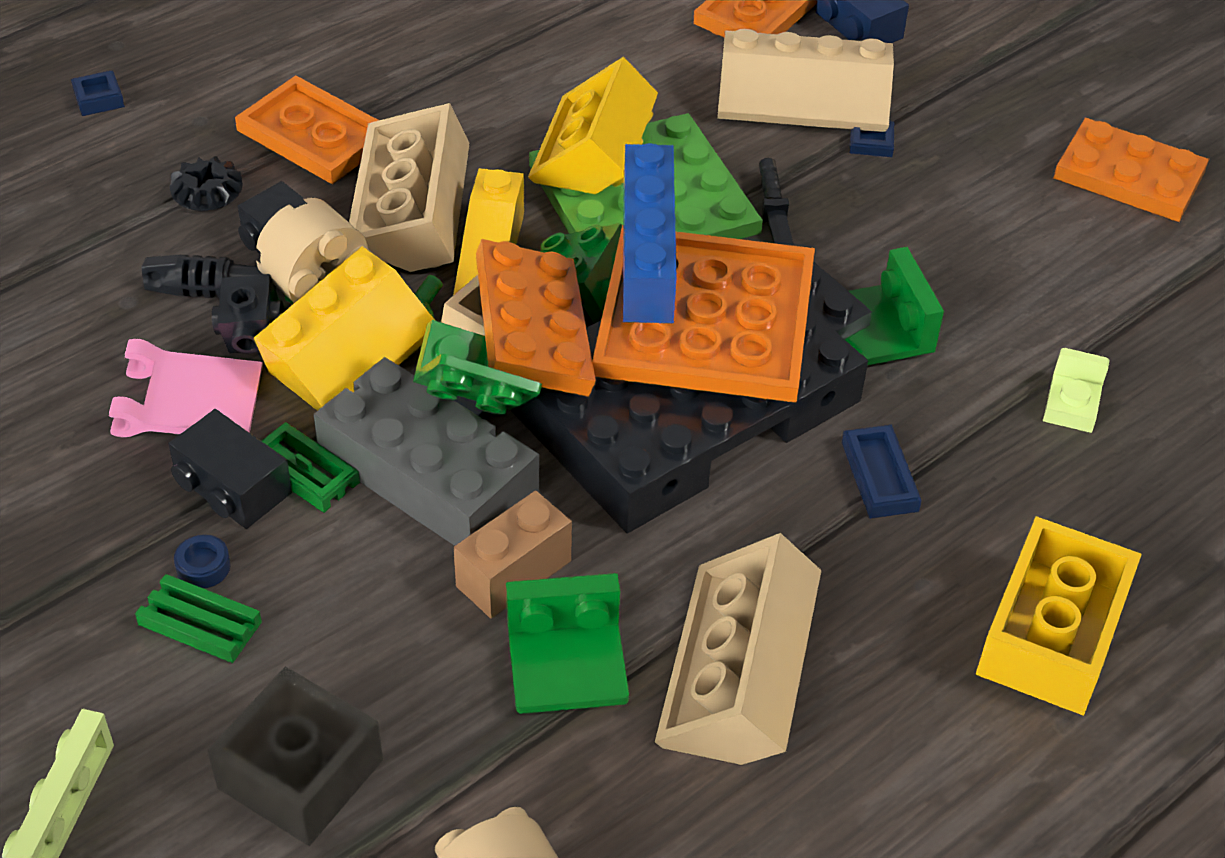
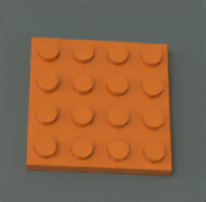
[592,225,815,403]

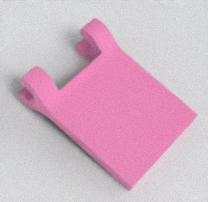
[109,339,263,437]

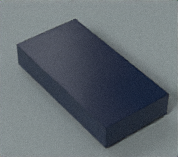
[842,425,922,519]

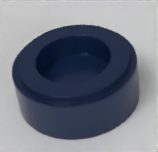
[174,535,231,588]

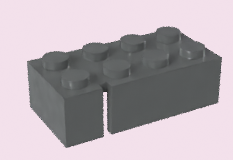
[314,357,539,546]

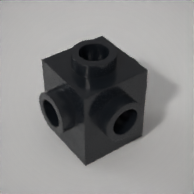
[212,274,285,354]

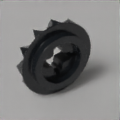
[169,156,243,211]

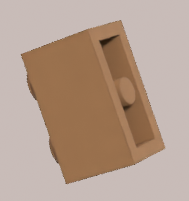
[454,490,572,619]

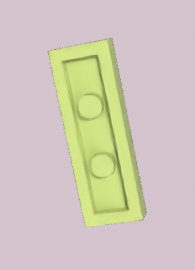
[2,709,114,858]

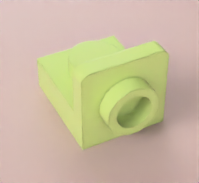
[1043,348,1109,433]

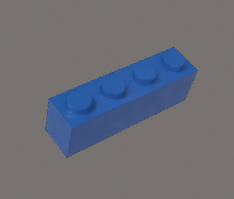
[623,143,677,323]

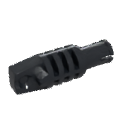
[142,254,276,299]

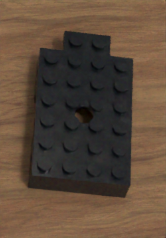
[511,261,872,534]

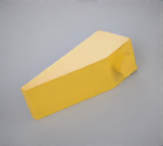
[453,168,524,296]

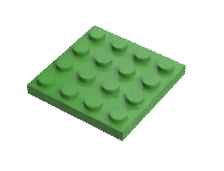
[529,113,763,239]

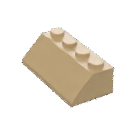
[717,29,894,132]
[349,103,469,272]
[655,533,821,765]

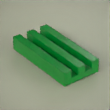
[262,422,360,513]
[135,574,262,663]

